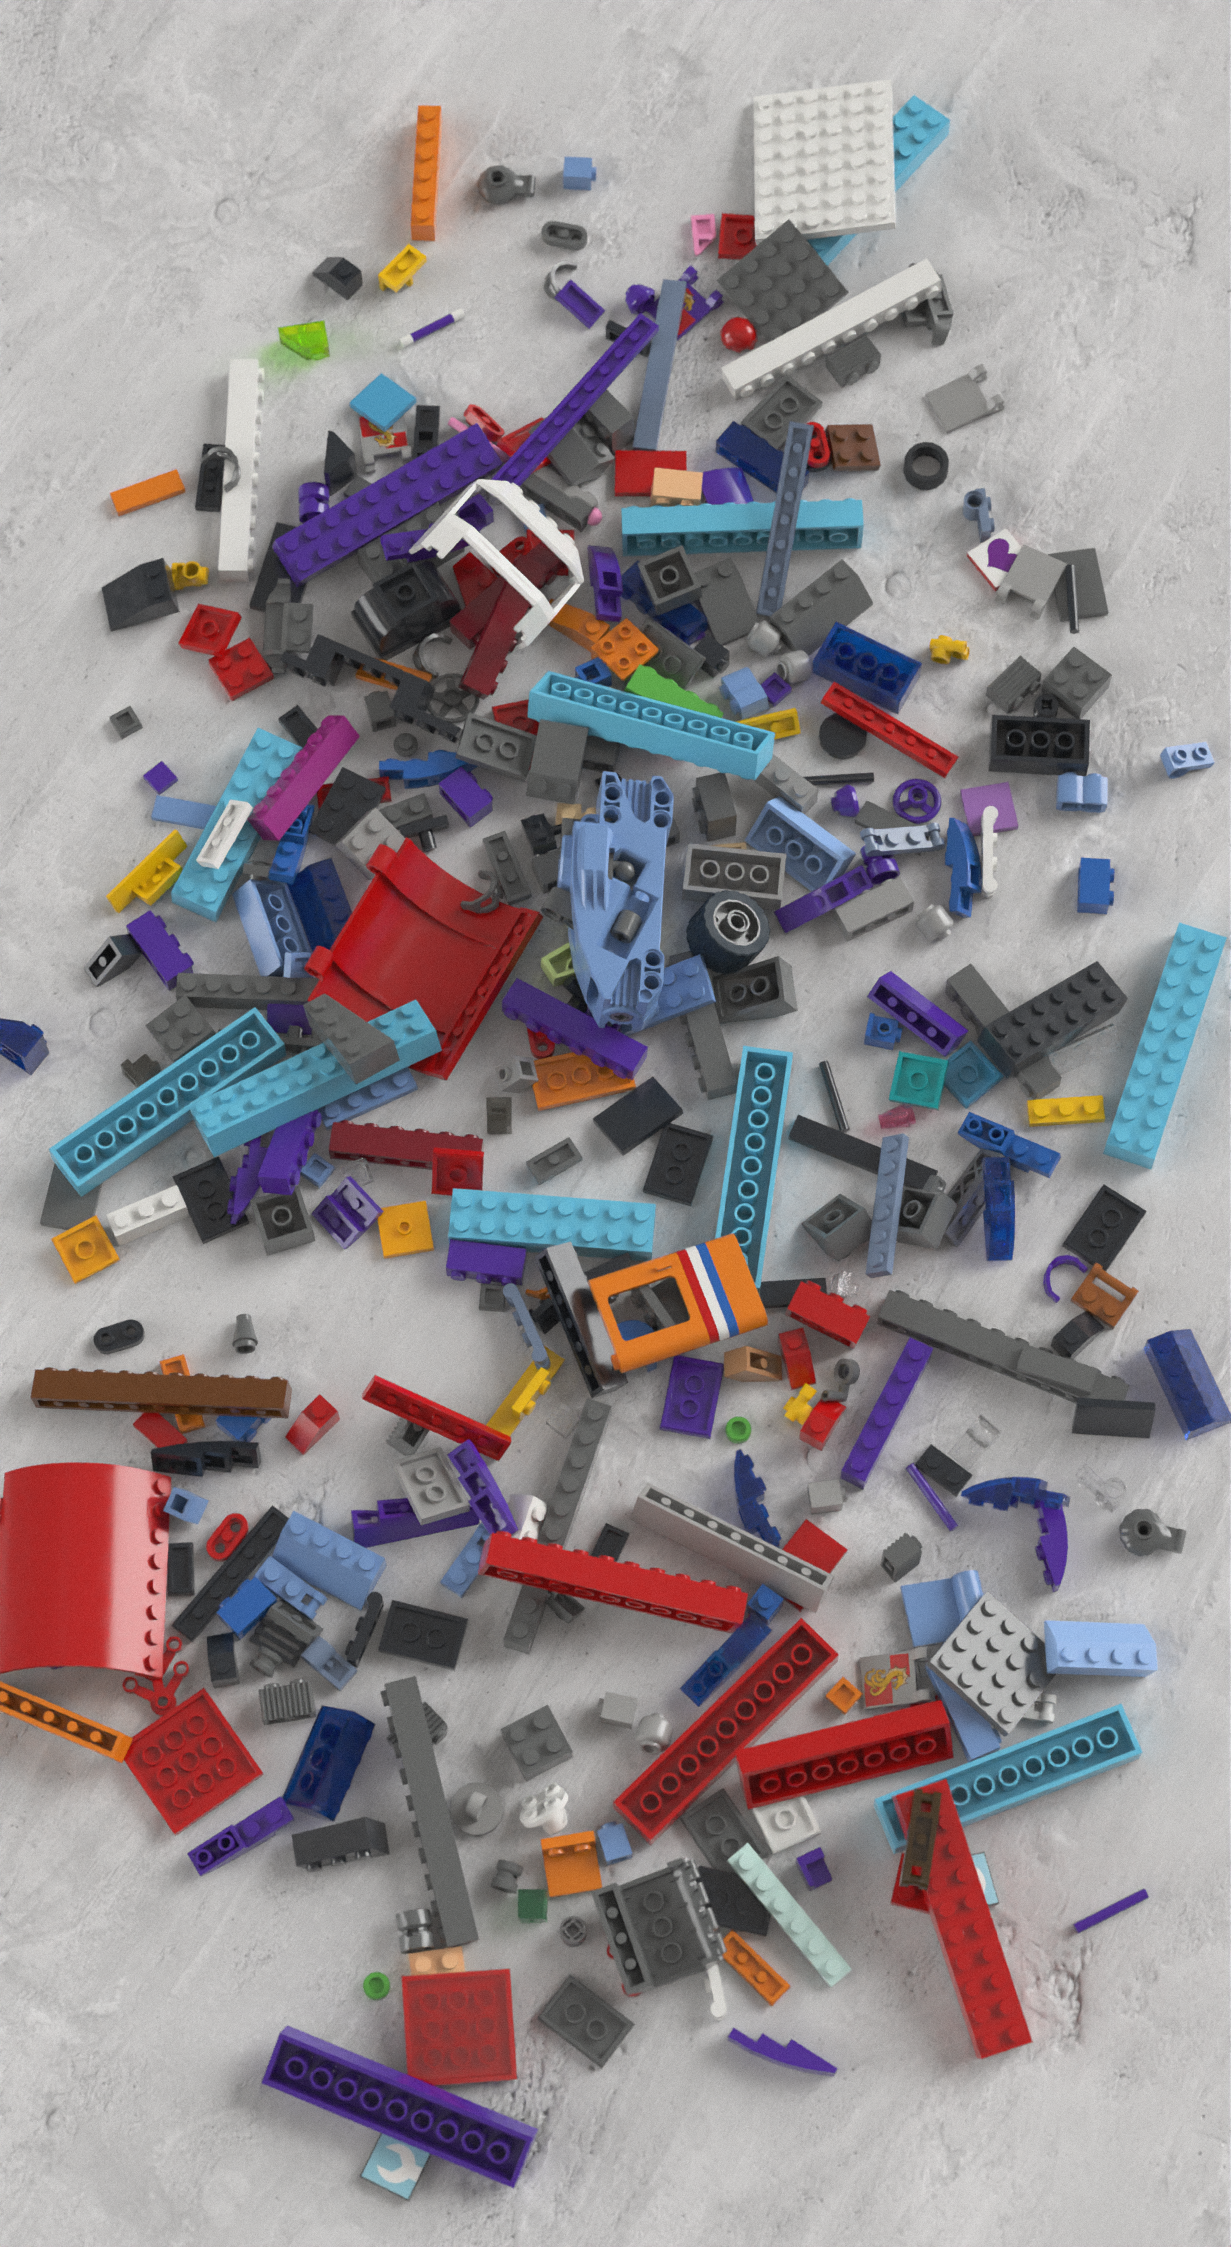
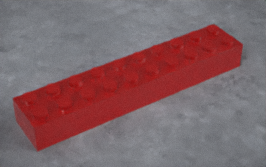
[478,1531,748,1634]
[613,1618,839,1846]
[892,1779,1033,2059]

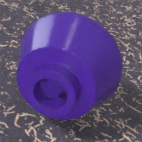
[625,284,655,315]
[831,785,859,818]

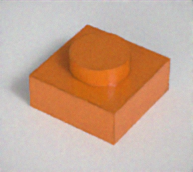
[825,1677,863,1715]

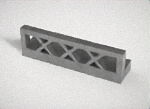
[943,1148,1014,1248]

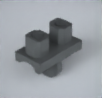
[282,1025,323,1057]

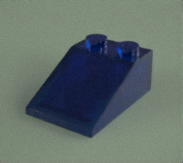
[0,1018,49,1075]

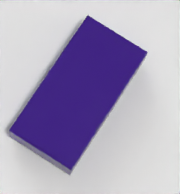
[554,279,606,329]

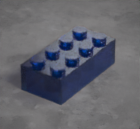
[812,622,922,714]

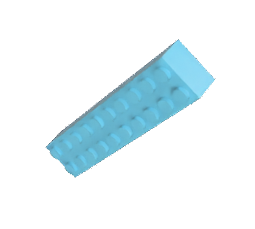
[807,95,950,266]
[621,498,864,557]
[527,671,775,780]
[1103,922,1227,1169]
[189,1000,442,1157]
[49,1007,286,1197]
[715,1046,793,1294]
[873,1704,1143,1854]

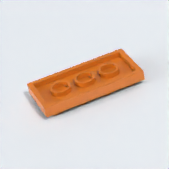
[532,1052,636,1111]

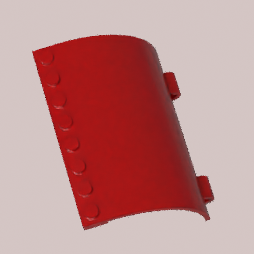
[304,838,544,1081]
[0,1462,172,1680]

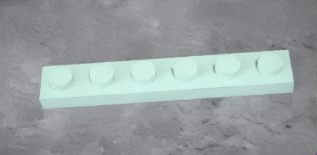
[727,1843,852,1987]

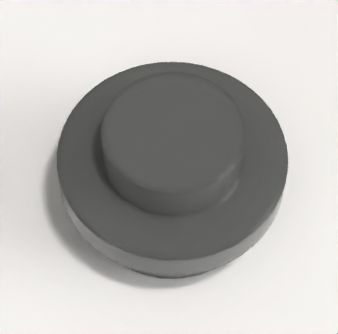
[394,733,418,757]

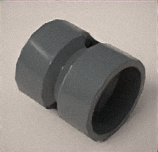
[396,1909,435,1954]

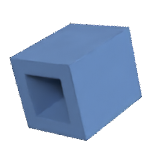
[563,157,597,190]
[163,1487,209,1524]
[597,1821,632,1866]

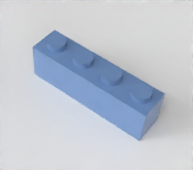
[925,1663,1002,1763]

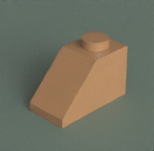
[724,1346,782,1382]

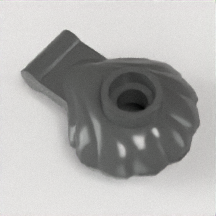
[477,165,536,205]
[1119,1509,1186,1557]

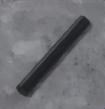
[1065,565,1079,634]
[803,772,874,786]
[819,1060,850,1133]

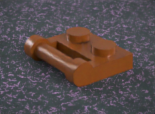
[1071,1262,1139,1329]

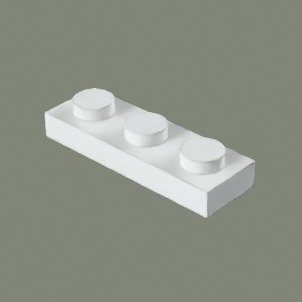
[196,799,253,869]

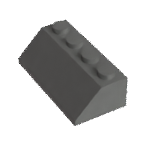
[770,559,873,656]

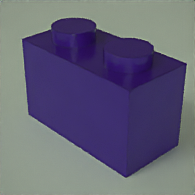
[439,767,493,828]

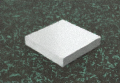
[751,1796,821,1855]

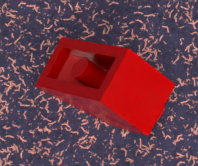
[777,1327,816,1390]
[285,1394,340,1456]
[799,1398,847,1451]

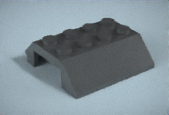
[591,1857,727,1995]

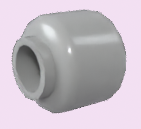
[746,621,783,657]
[776,650,814,684]
[916,904,953,941]
[636,1713,673,1755]

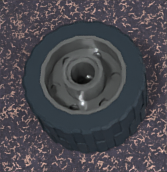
[686,890,770,975]

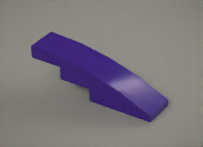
[447,1439,518,1535]
[727,2027,838,2077]

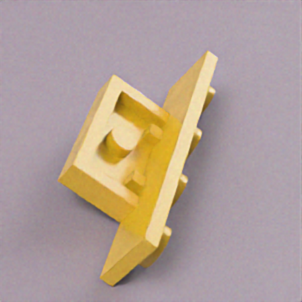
[106,829,188,913]
[486,1346,565,1436]

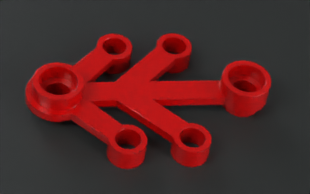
[122,1636,190,1716]

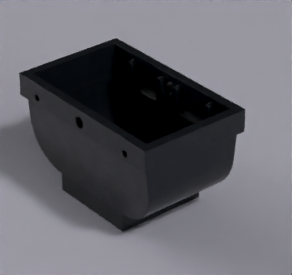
[351,561,462,661]

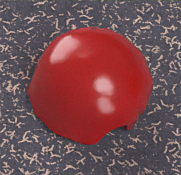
[720,317,758,353]

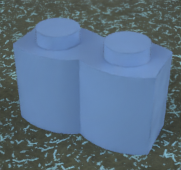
[719,667,769,719]
[1056,772,1108,813]

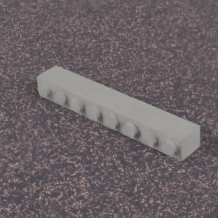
[630,1483,834,1613]

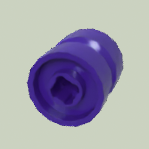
[298,482,330,524]
[860,841,900,885]

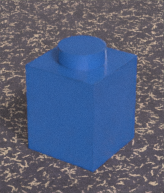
[746,1584,784,1627]

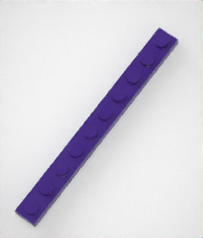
[491,313,659,487]

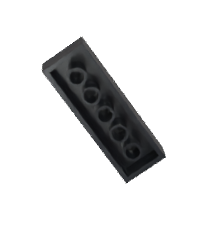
[977,961,1128,1079]

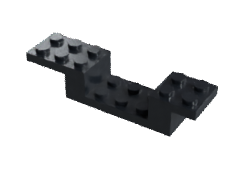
[280,634,463,744]

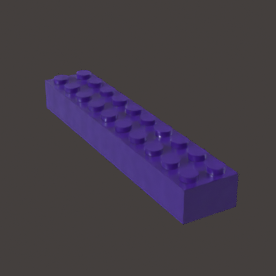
[272,423,503,588]
[261,2025,538,2188]

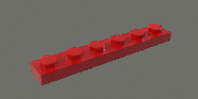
[821,682,959,778]
[362,1375,511,1462]

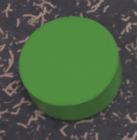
[725,1417,751,1444]
[363,1972,391,2001]

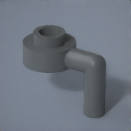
[821,1358,860,1402]

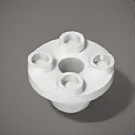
[519,1783,568,1835]

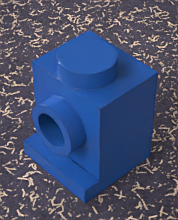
[574,657,612,687]
[864,1013,903,1050]

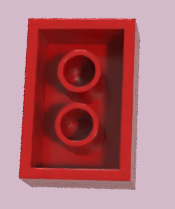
[785,1281,870,1349]

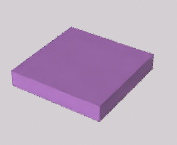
[960,782,1018,836]

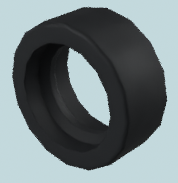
[903,442,949,490]

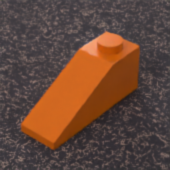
[548,598,610,652]

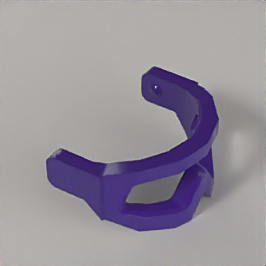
[1043,1255,1088,1303]

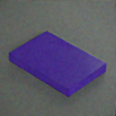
[660,1355,724,1439]

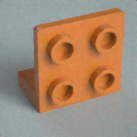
[591,617,658,681]
[540,1830,602,1897]

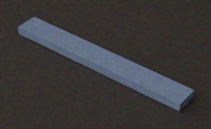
[633,279,687,451]
[756,421,814,616]

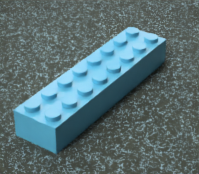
[171,728,302,923]
[448,1188,656,1261]

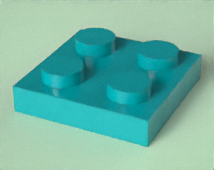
[889,1051,949,1111]

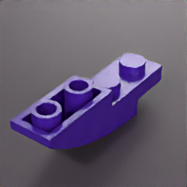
[380,517,480,562]
[587,545,623,622]
[774,865,874,933]
[227,1136,268,1224]
[1029,1483,1068,1592]
[187,1796,295,1877]

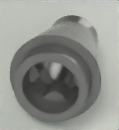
[232,1314,258,1354]

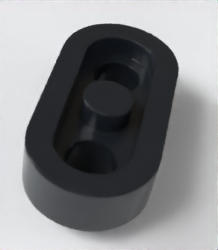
[93,1319,145,1354]

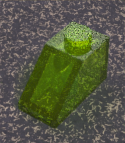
[278,320,330,360]

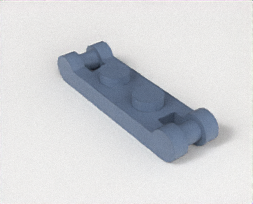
[860,823,945,856]
[503,1283,551,1370]

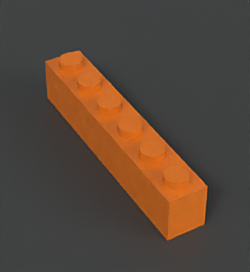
[410,105,442,241]
[0,1681,133,1763]

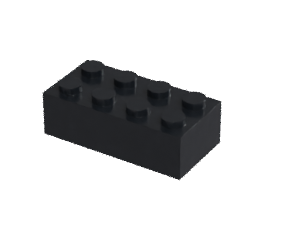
[988,715,1090,776]

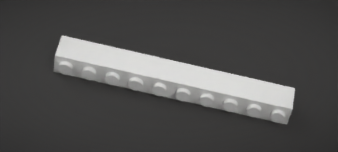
[721,258,941,401]
[218,359,264,582]

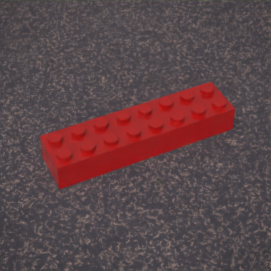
[735,1700,954,1810]

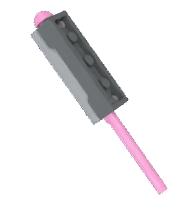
[448,417,602,532]

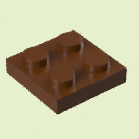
[825,424,881,471]

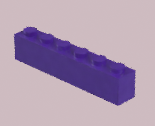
[502,978,648,1080]
[840,1337,933,1489]

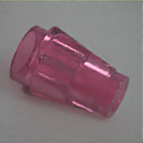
[878,1103,916,1129]

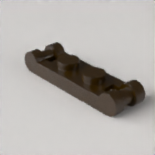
[900,1788,942,1891]

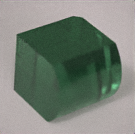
[518,1889,548,1923]

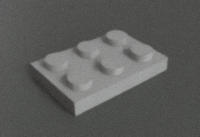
[392,1447,470,1525]

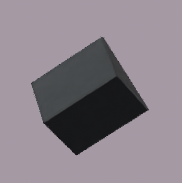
[324,430,357,496]

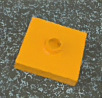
[378,1200,434,1259]
[51,1215,120,1284]

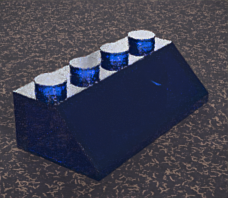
[287,857,352,952]
[1144,1329,1231,1440]
[282,1705,376,1822]

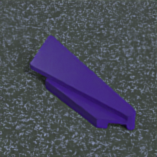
[351,1498,480,1548]

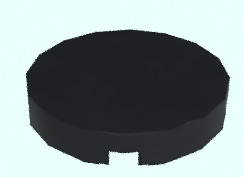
[819,713,868,759]

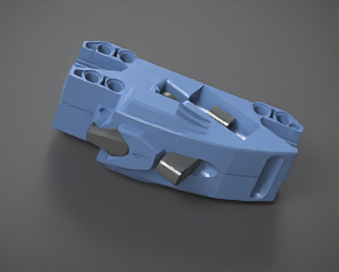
[541,771,674,1031]

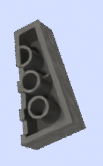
[303,994,400,1084]

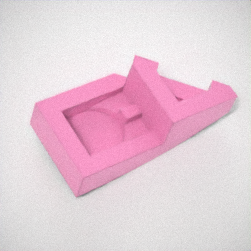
[691,214,716,257]

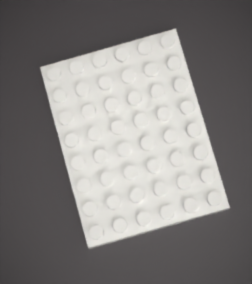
[754,79,896,245]

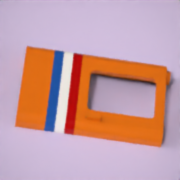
[588,1233,768,1374]

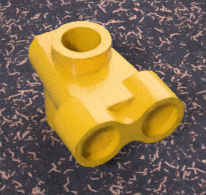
[171,561,209,590]
[929,635,970,664]
[783,1383,817,1425]

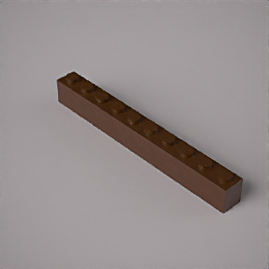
[30,1367,292,1419]

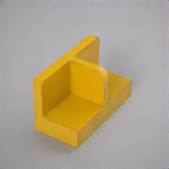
[378,244,427,293]

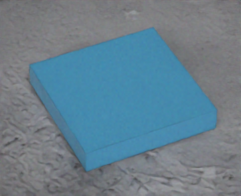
[349,373,417,432]
[944,1040,1004,1109]

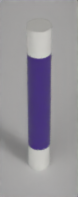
[399,308,465,348]

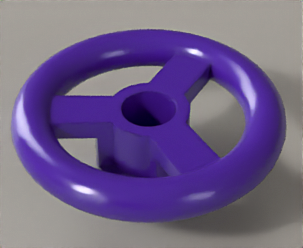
[892,779,941,824]

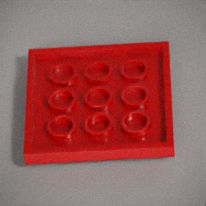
[124,1688,264,1836]
[402,1968,517,2085]

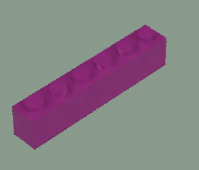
[247,715,360,841]

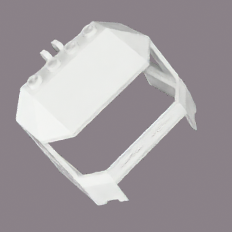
[409,479,584,652]

